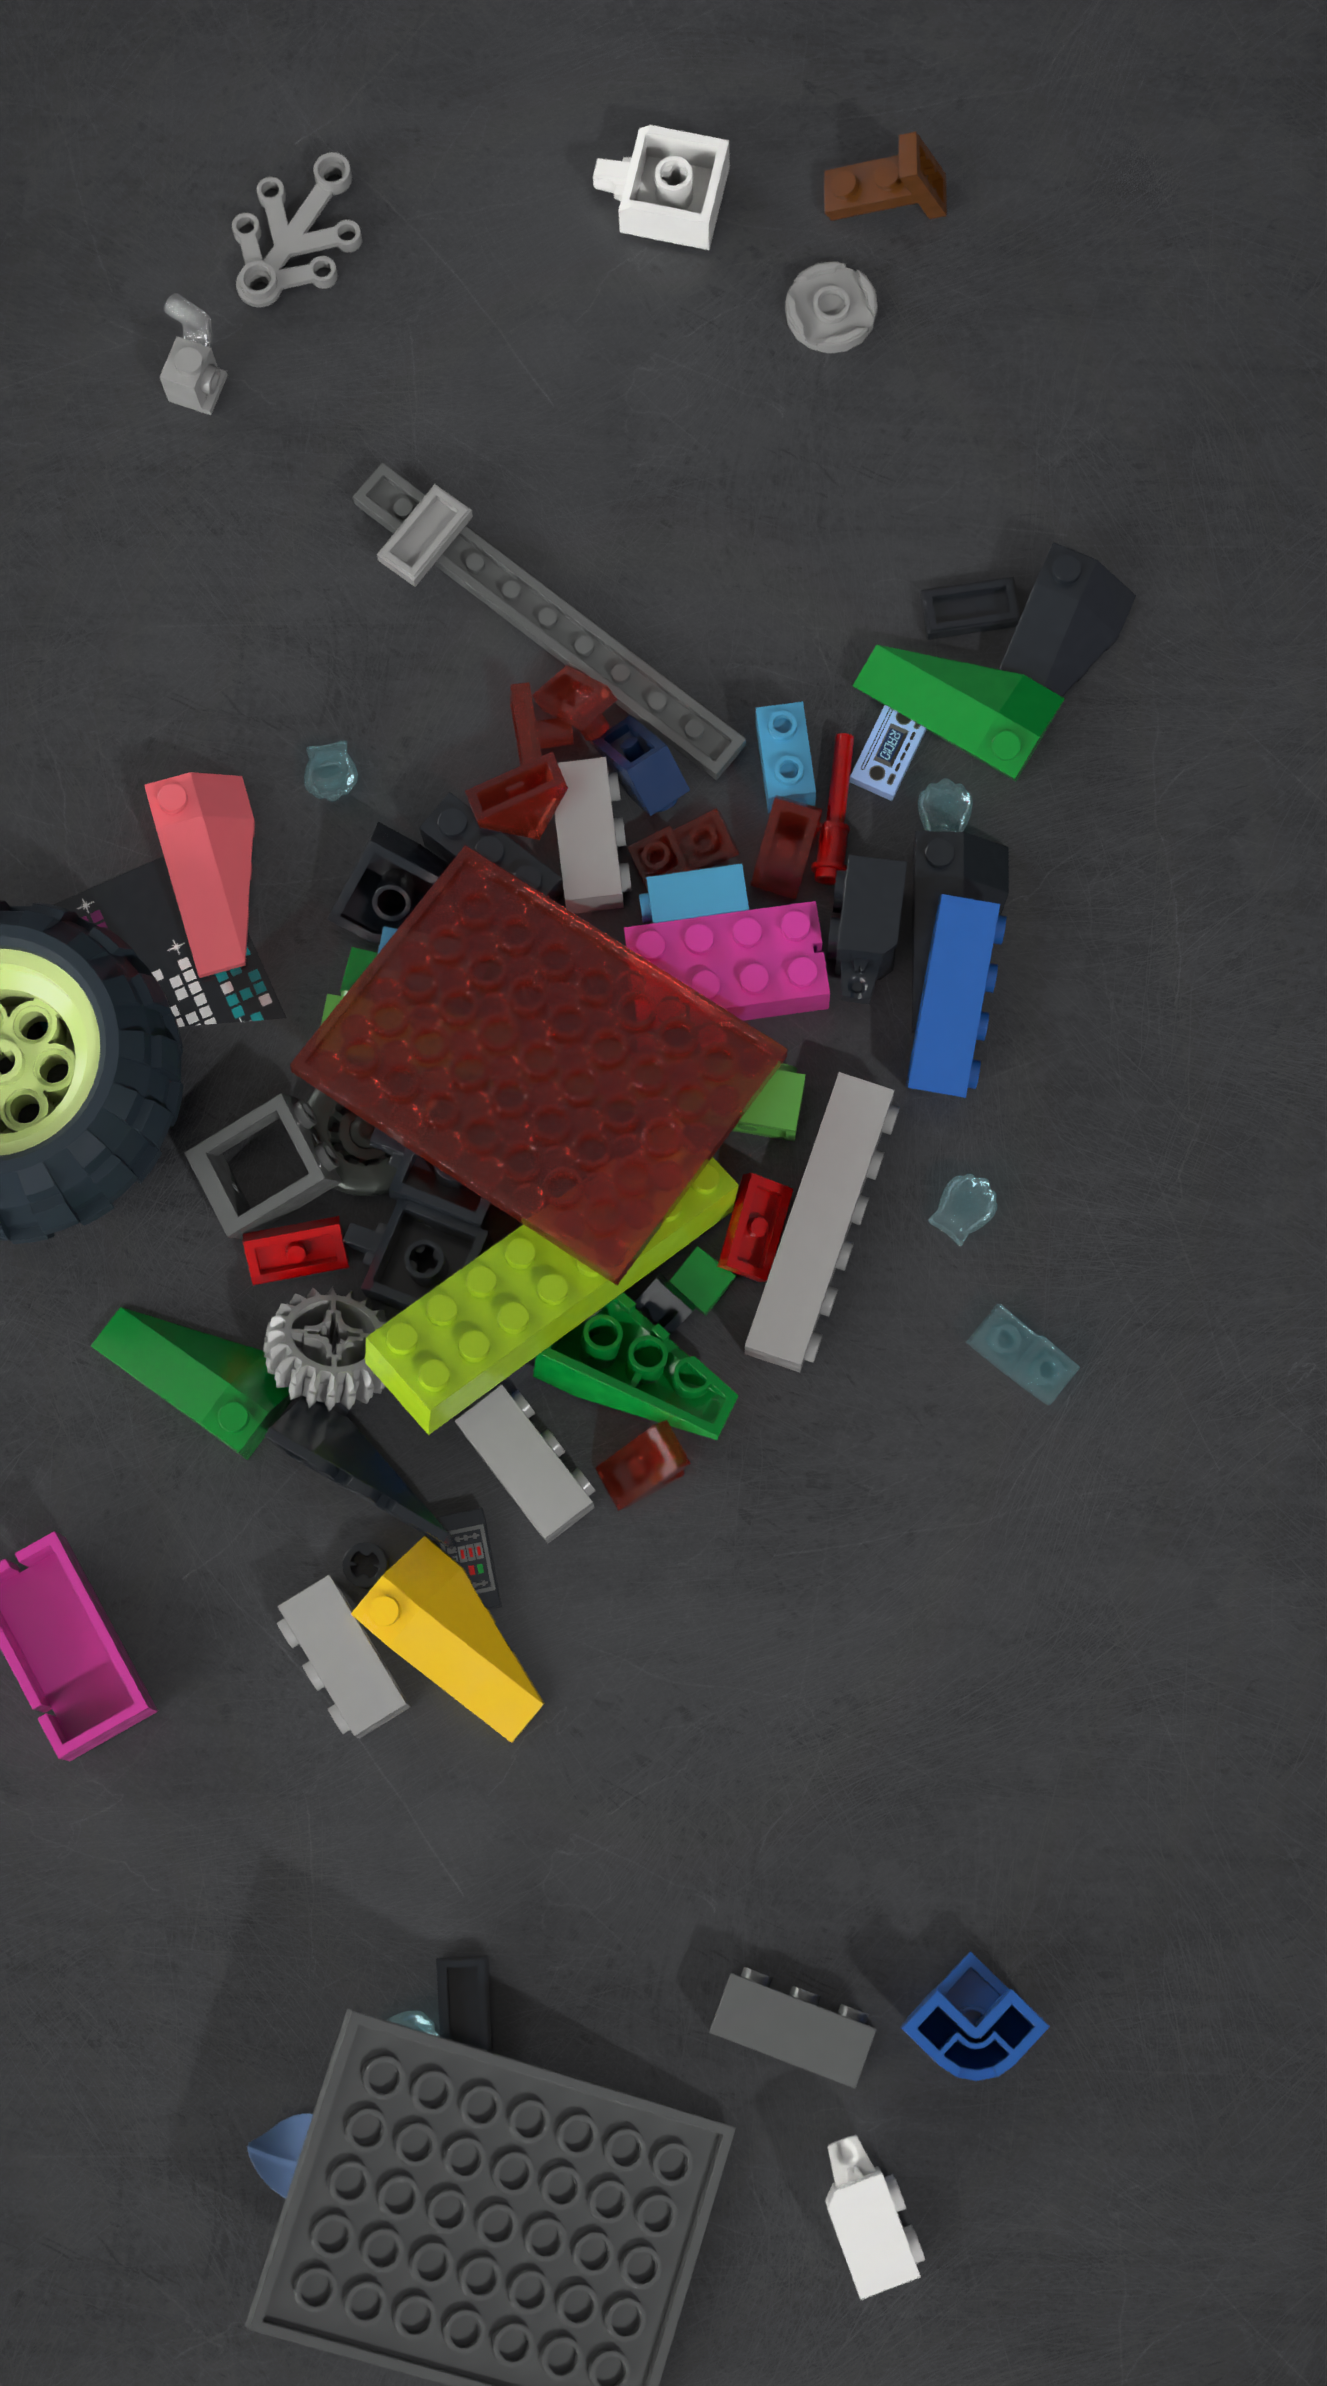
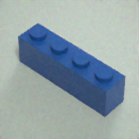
[905,894,1007,1098]

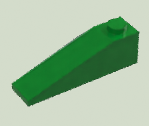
[853,645,1065,782]
[533,1292,739,1440]
[91,1307,293,1460]

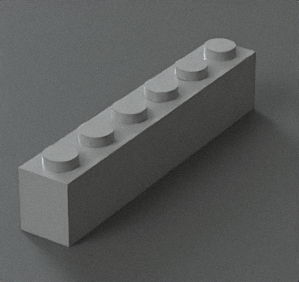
[745,1072,900,1372]

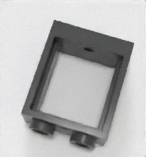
[184,1093,342,1240]

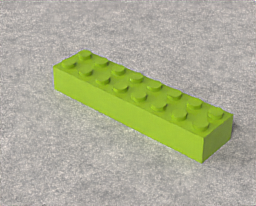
[365,1116,739,1435]

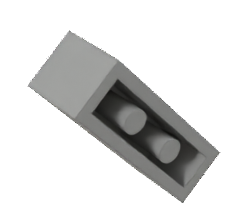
[549,757,632,914]
[455,1385,595,1544]
[277,1575,411,1739]

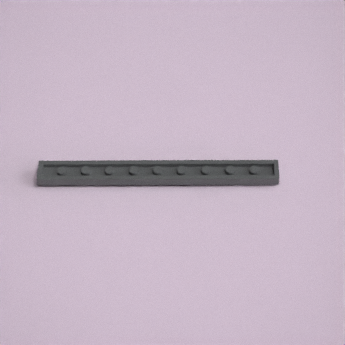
[353,463,746,780]

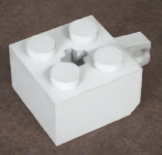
[593,125,729,250]
[825,2135,925,2300]

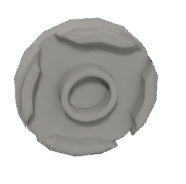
[785,261,878,353]

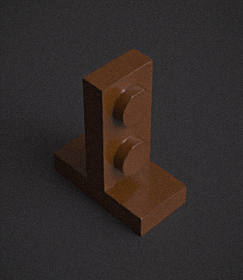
[824,131,947,221]

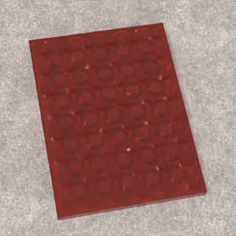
[290,845,788,1285]

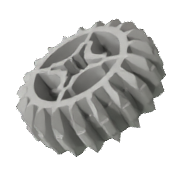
[263,1286,386,1411]

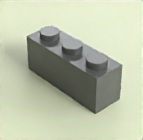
[709,1967,876,2089]

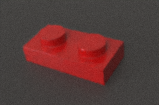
[717,1173,793,1282]
[243,1216,349,1285]

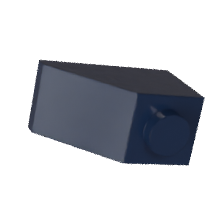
[592,715,690,816]

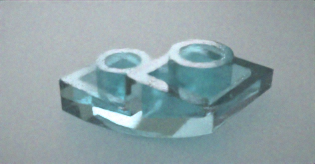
[966,1304,1080,1405]

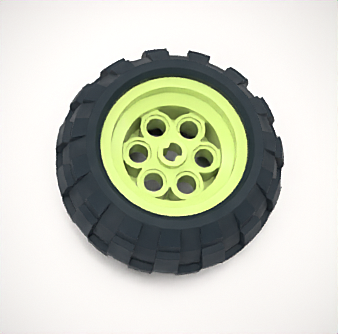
[0,901,184,1244]

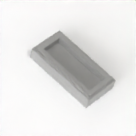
[377,484,473,587]

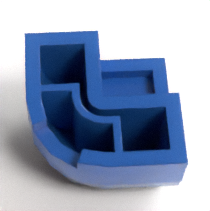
[901,1952,1050,2081]

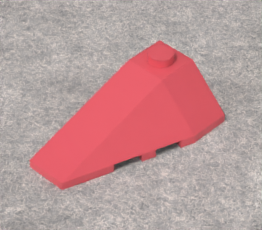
[144,772,255,978]

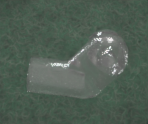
[164,293,212,347]

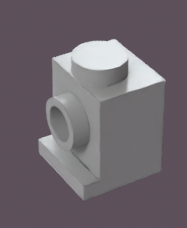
[160,336,228,415]

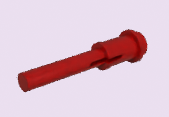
[811,733,854,885]

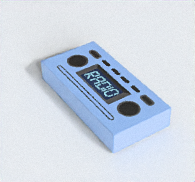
[849,705,926,801]

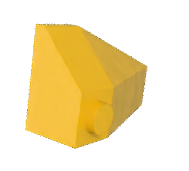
[351,1536,545,1743]

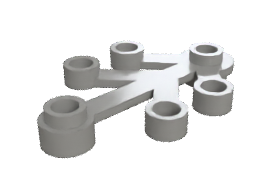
[232,152,362,307]

